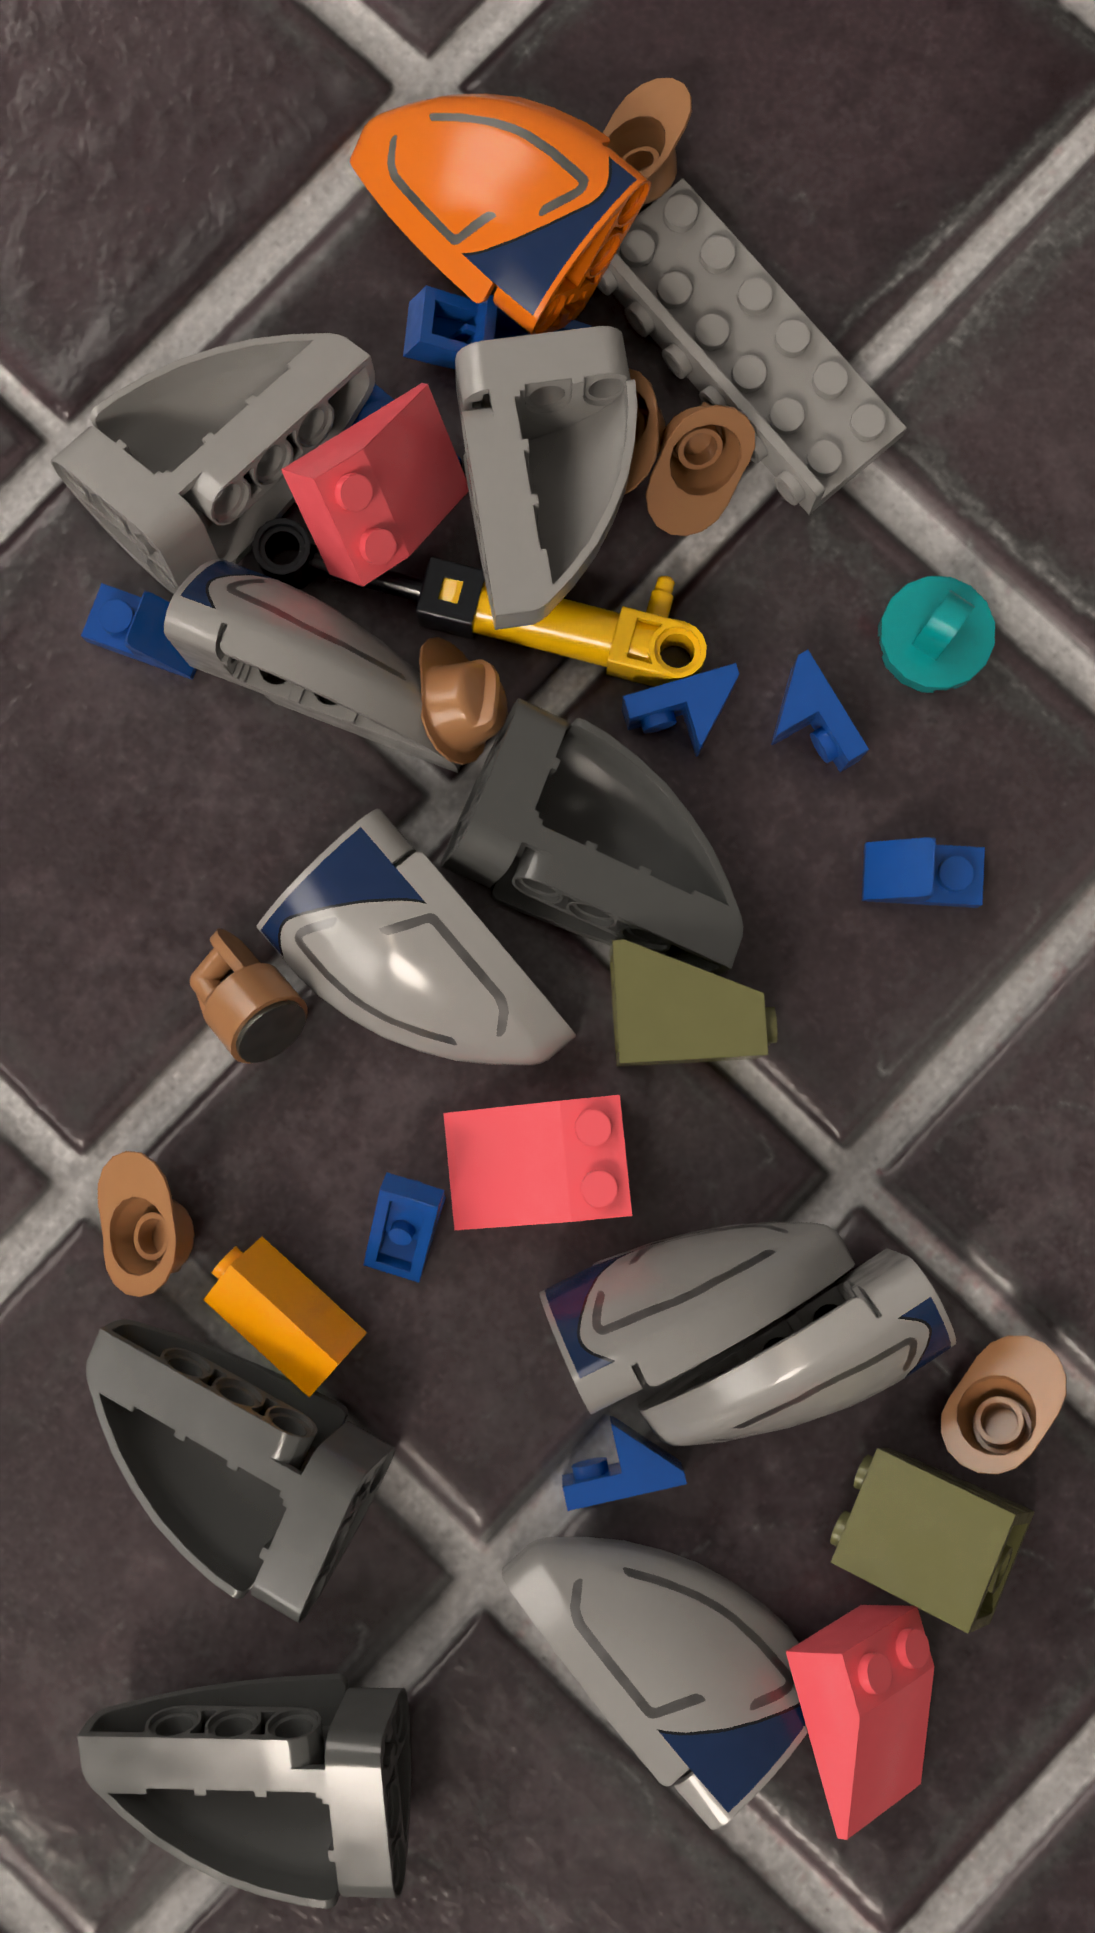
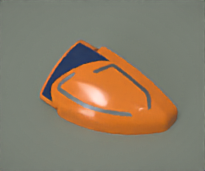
[350,94,651,335]

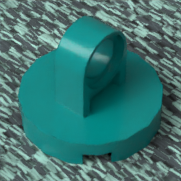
[878,576,995,693]

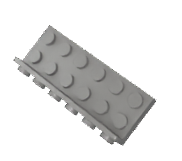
[597,178,907,515]

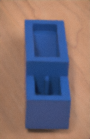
[403,285,591,369]

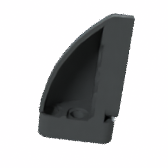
[441,698,743,975]
[86,1319,395,1624]
[77,1674,411,1909]

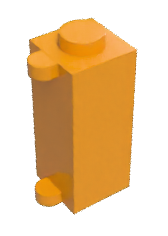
[203,1236,367,1398]

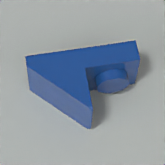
[81,583,197,680]
[771,650,869,772]
[621,663,739,757]
[862,837,985,908]
[363,1172,446,1283]
[562,1416,687,1511]

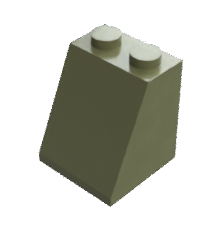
[609,939,778,1067]
[830,1448,1035,1634]

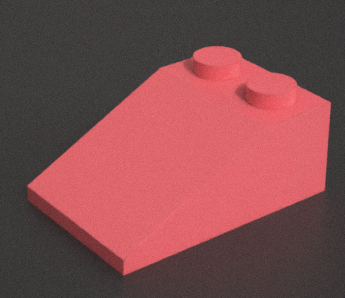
[281,383,468,586]
[443,1095,632,1231]
[786,1605,935,1840]

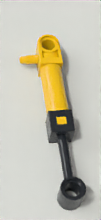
[253,518,707,687]

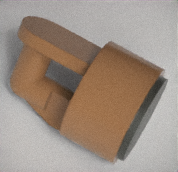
[190,928,308,1063]

